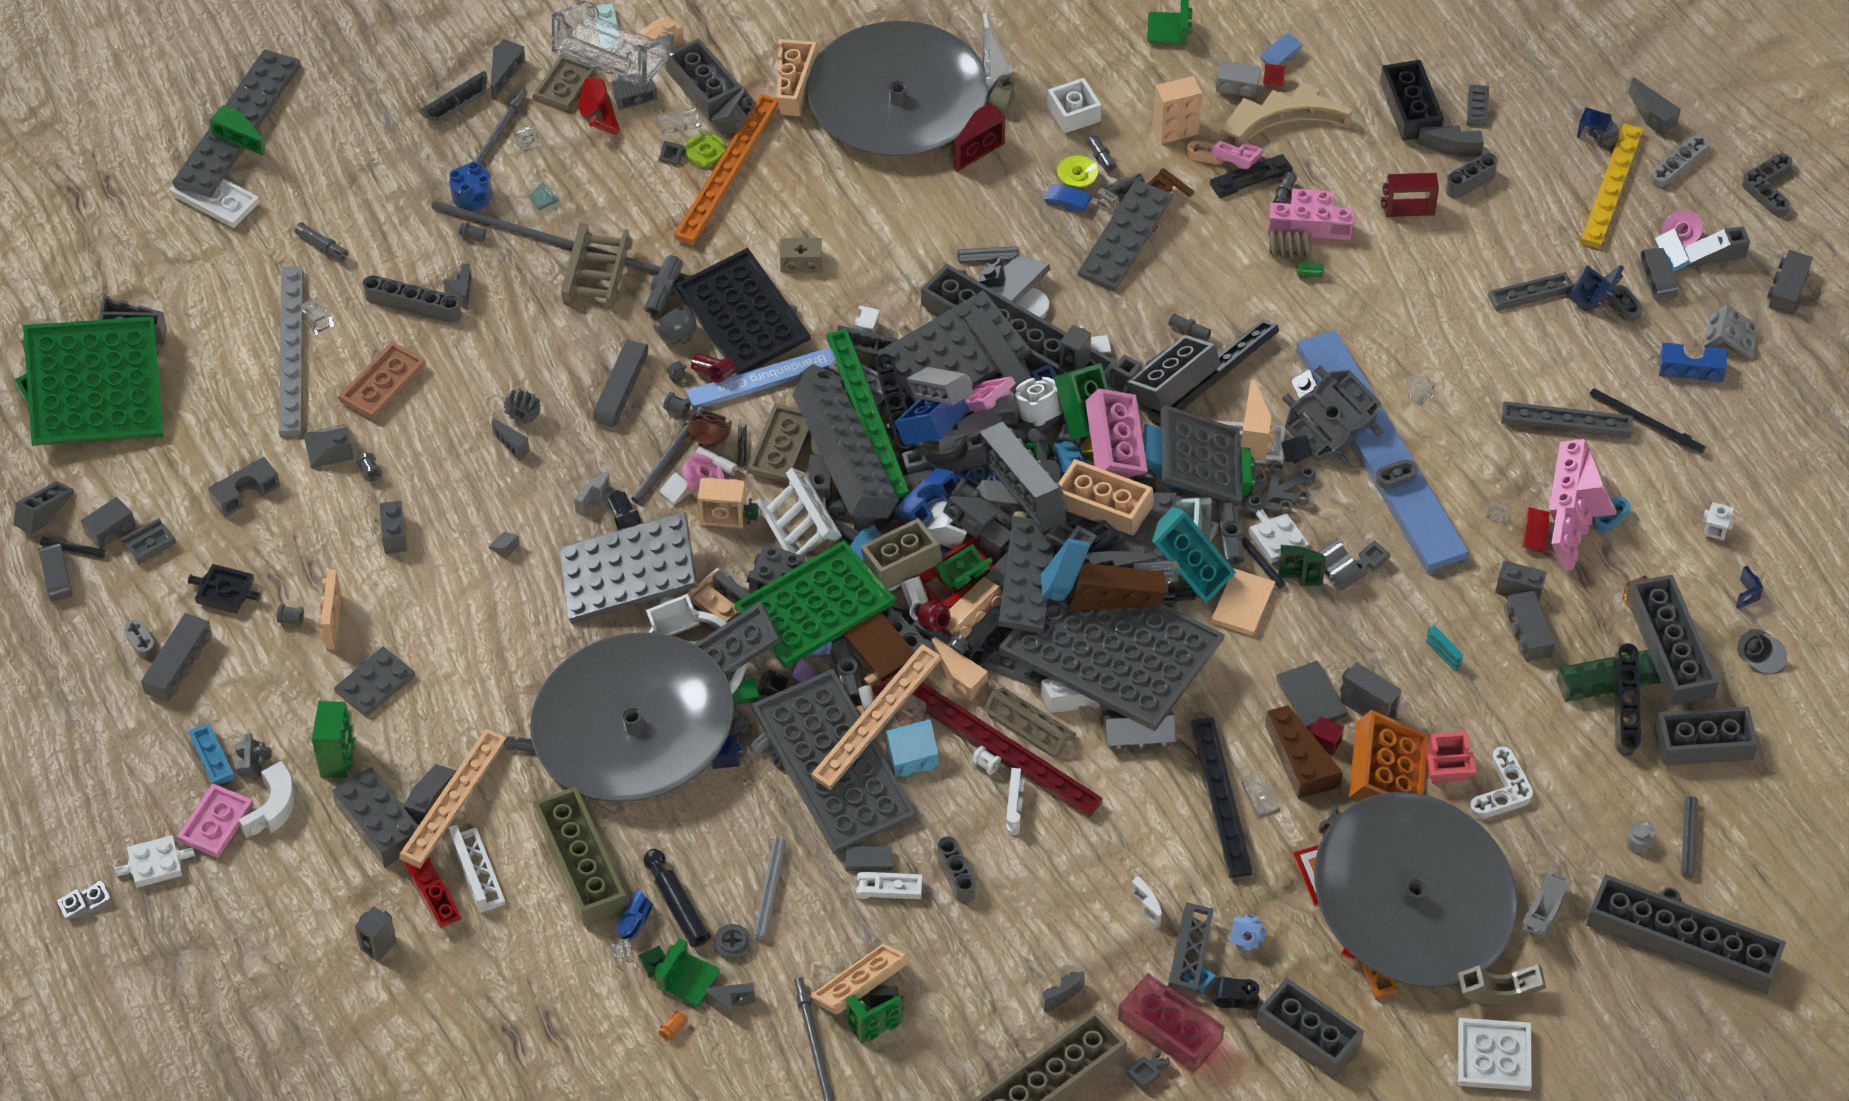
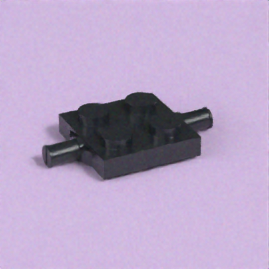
[188,564,261,614]

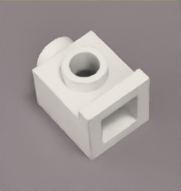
[854,306,880,334]

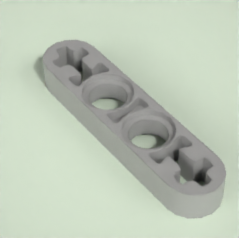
[1650,135,1709,188]

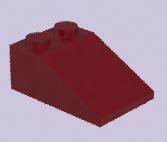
[954,102,1005,172]

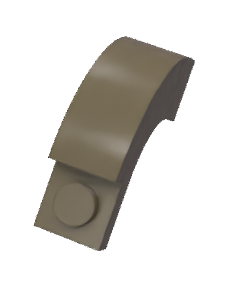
[1458,964,1547,1006]

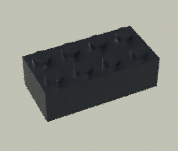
[1380,59,1444,141]

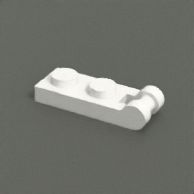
[1006,768,1025,835]
[856,872,922,899]

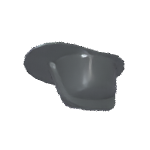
[1737,629,1787,674]

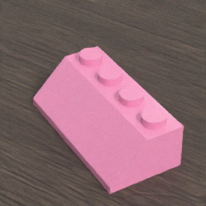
[1086,388,1148,478]

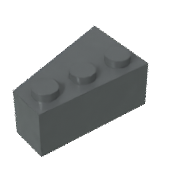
[98,295,167,345]

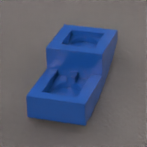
[1044,184,1092,211]

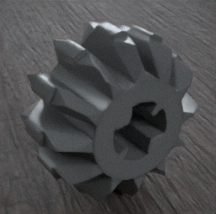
[504,389,541,424]

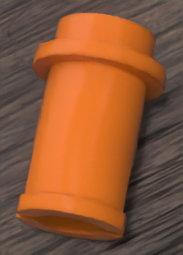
[659,1010,688,1041]

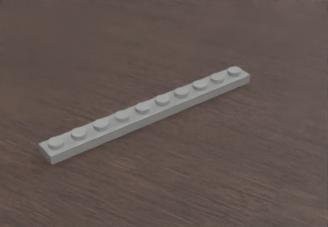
[279,266,303,437]

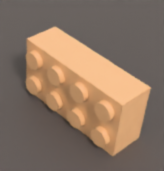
[1059,459,1154,536]

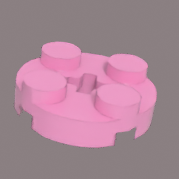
[682,454,725,491]

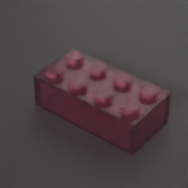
[1118,973,1225,1073]

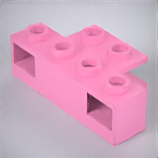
[1268,188,1354,240]

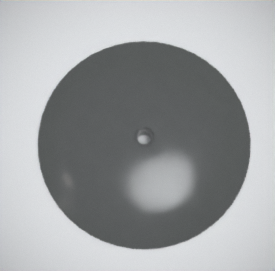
[807,21,989,156]
[530,632,734,802]
[1314,792,1518,987]

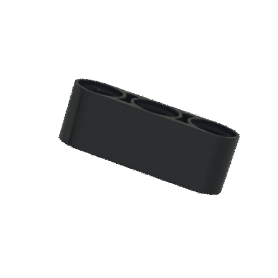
[963,606,1013,666]

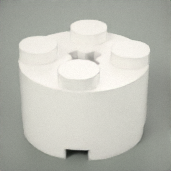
[1015,377,1062,426]

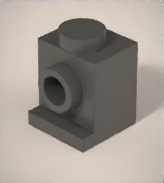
[1587,113,1620,148]

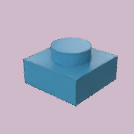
[1182,966,1216,996]

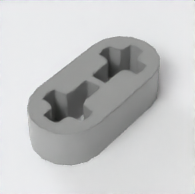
[124,620,156,658]

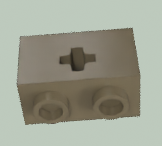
[780,238,822,271]

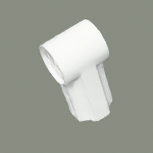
[901,576,929,621]

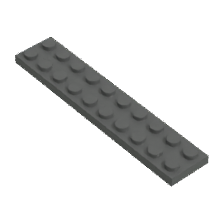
[173,49,301,198]

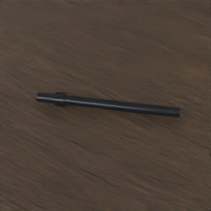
[1590,388,1706,454]

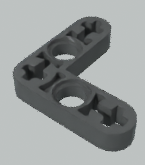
[1742,153,1793,217]

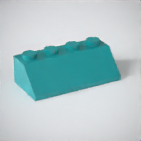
[1152,506,1236,604]

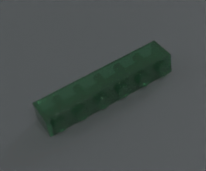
[1556,650,1662,702]

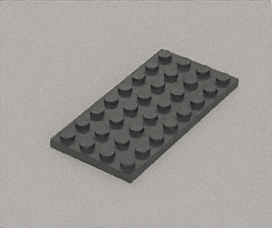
[751,669,916,855]

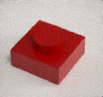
[1263,64,1286,86]

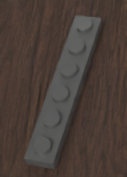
[1501,401,1633,438]

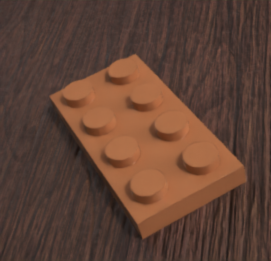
[338,341,426,420]

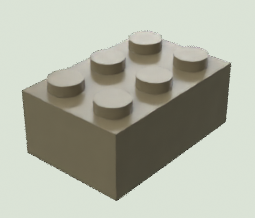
[860,518,943,589]

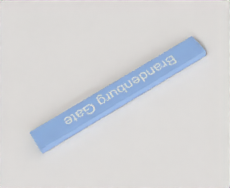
[686,347,834,411]

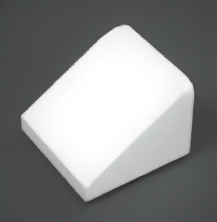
[659,472,690,505]

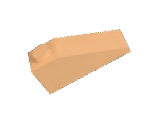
[932,637,988,702]

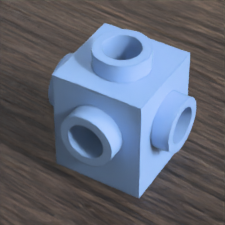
[1230,915,1267,951]

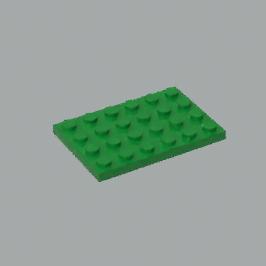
[734,540,896,668]

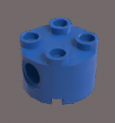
[449,162,492,211]

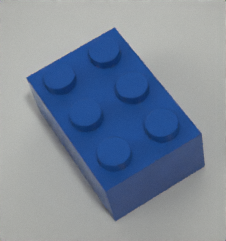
[895,399,969,446]

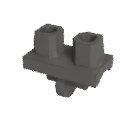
[235,733,272,780]

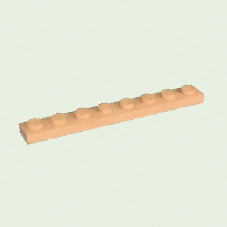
[811,644,941,790]
[399,729,506,868]

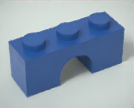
[1659,342,1727,382]
[893,468,959,526]

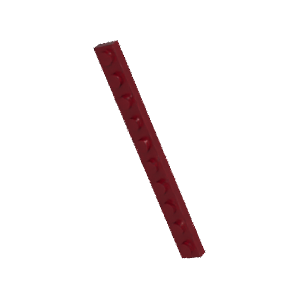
[907,682,1103,818]

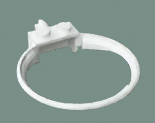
[646,594,747,694]

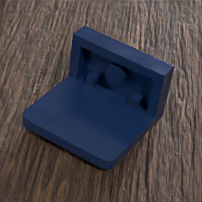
[1568,265,1624,312]

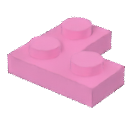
[1211,140,1263,169]

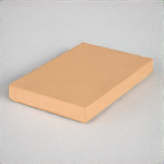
[1211,568,1276,636]

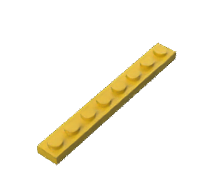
[1580,123,1643,249]

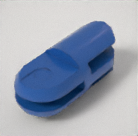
[616,890,654,941]

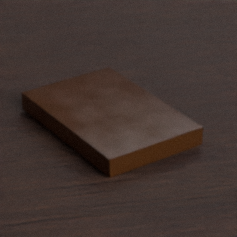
[842,611,915,682]

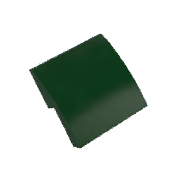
[1278,545,1326,586]

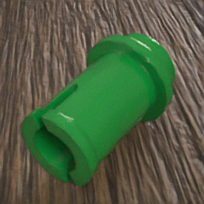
[1297,261,1324,278]

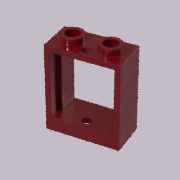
[1380,173,1439,217]

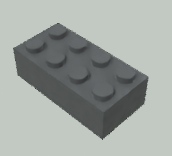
[665,38,742,120]
[1127,335,1221,412]
[1655,706,1758,766]
[332,767,418,868]
[1256,978,1364,1078]

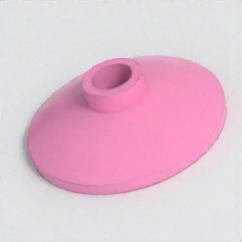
[1662,209,1703,248]

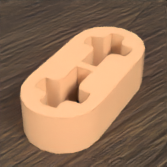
[1187,140,1224,165]

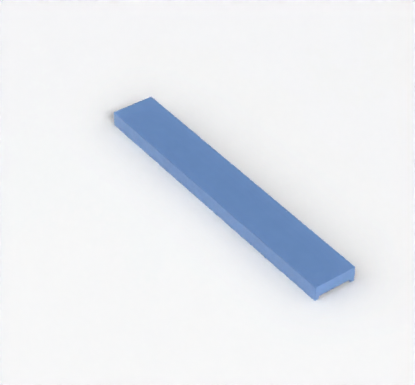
[1296,330,1469,574]

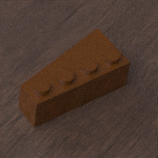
[1066,563,1167,611]
[1265,705,1343,799]

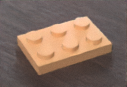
[318,569,342,650]

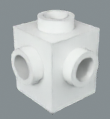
[1702,502,1735,541]

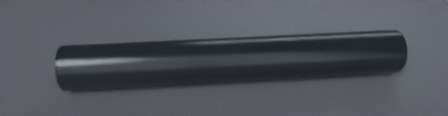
[40,537,105,558]
[1242,537,1285,589]

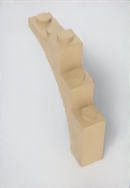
[1221,82,1353,148]

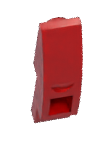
[403,857,462,929]

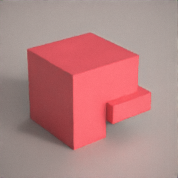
[1426,731,1477,783]

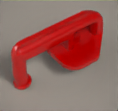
[578,77,620,134]

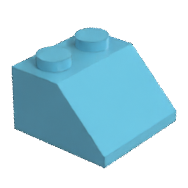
[886,719,938,778]

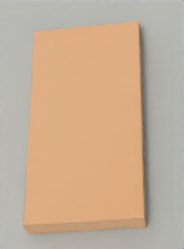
[810,944,911,1015]

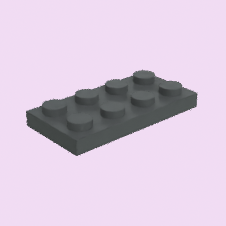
[694,602,781,676]

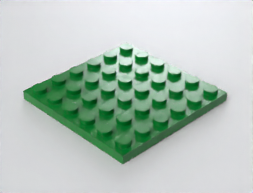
[23,316,164,446]

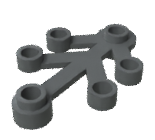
[1244,461,1316,515]

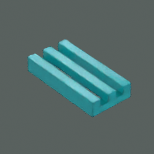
[1426,626,1463,671]

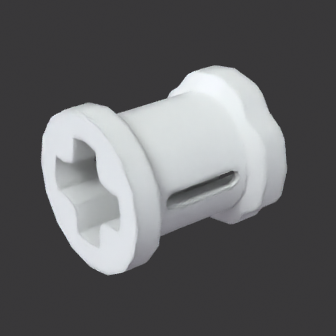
[971,746,1001,775]

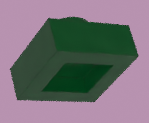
[638,946,666,978]

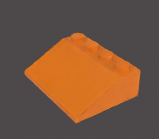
[1349,710,1429,801]

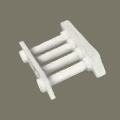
[756,468,842,557]

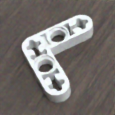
[1469,746,1533,820]

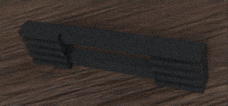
[1210,154,1293,199]

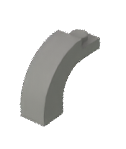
[1523,872,1571,938]

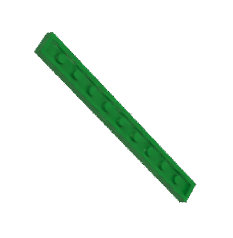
[826,329,909,499]

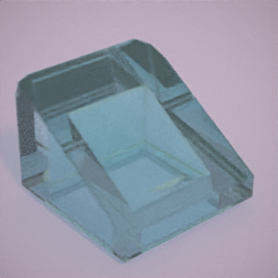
[529,182,560,210]

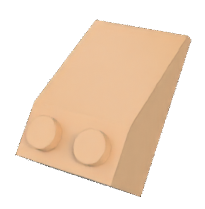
[1240,380,1275,460]

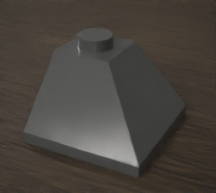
[303,424,354,468]

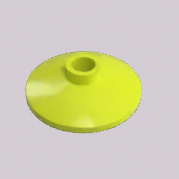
[1057,155,1098,188]

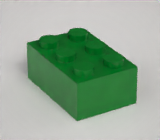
[1053,363,1109,439]
[312,701,357,778]

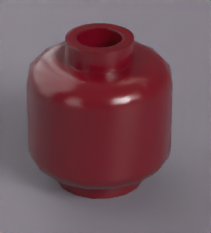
[917,601,951,632]

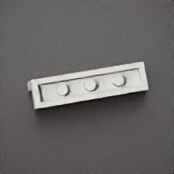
[448,824,506,913]

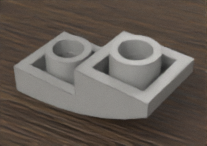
[57,880,113,920]

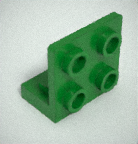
[846,994,902,1044]

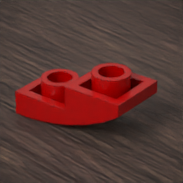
[1521,507,1550,552]

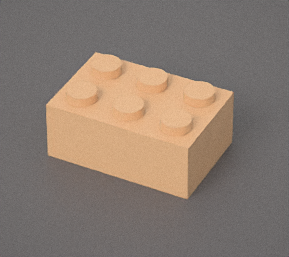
[1153,76,1202,144]

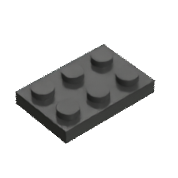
[334,646,415,717]

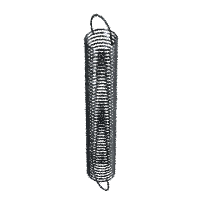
[738,419,747,471]

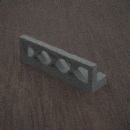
[1166,902,1214,996]

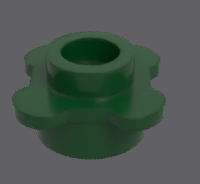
[743,498,759,525]

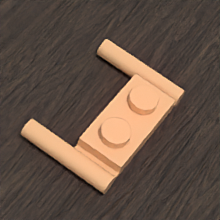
[685,568,739,623]

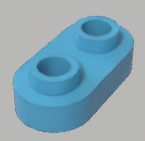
[1594,497,1630,532]

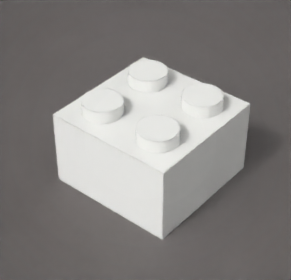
[1047,78,1102,134]

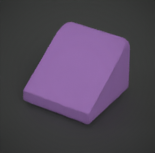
[791,660,821,686]

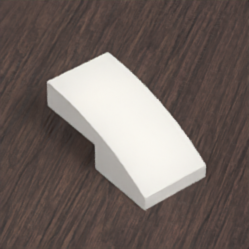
[1131,876,1162,929]

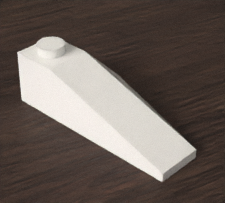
[982,13,1012,99]

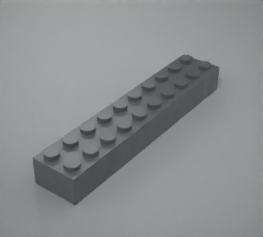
[921,263,1117,383]

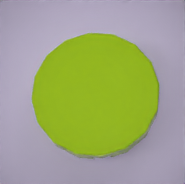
[685,134,725,168]

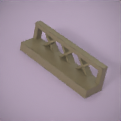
[983,687,1077,757]

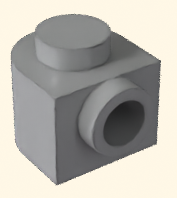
[1626,820,1657,854]

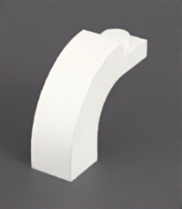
[239,761,295,838]

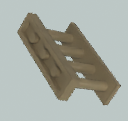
[561,223,633,309]

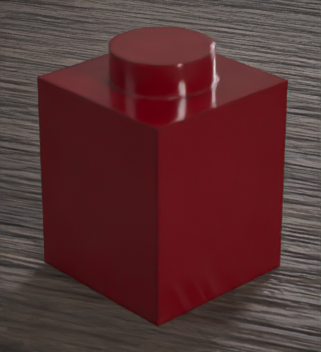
[1308,716,1344,756]

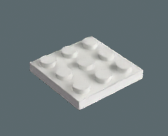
[1458,1018,1532,1091]

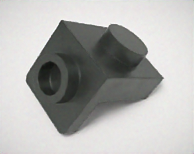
[870,985,904,1010]

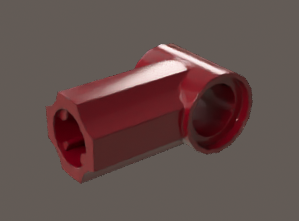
[691,353,736,383]

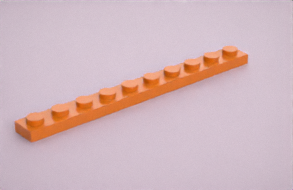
[674,93,779,245]

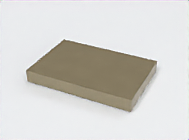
[532,55,597,112]

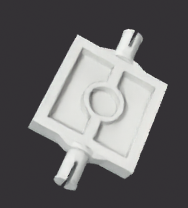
[1248,510,1310,564]
[114,835,195,888]

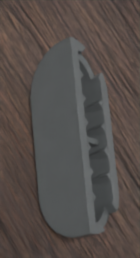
[418,70,488,121]
[837,325,898,357]

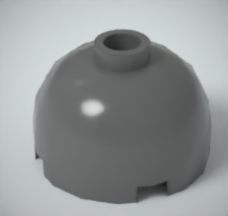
[654,305,697,345]

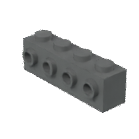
[141,613,212,702]

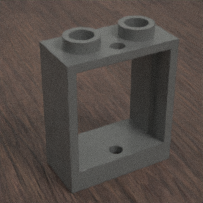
[1340,662,1402,719]

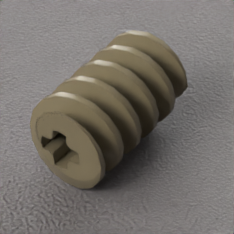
[1269,231,1312,258]

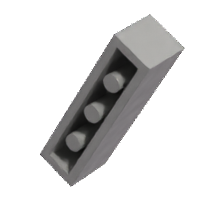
[906,367,974,405]

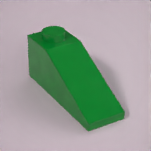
[209,105,265,156]

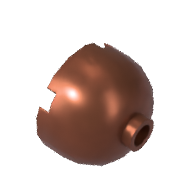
[688,410,732,449]

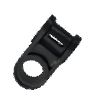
[1213,977,1259,1010]

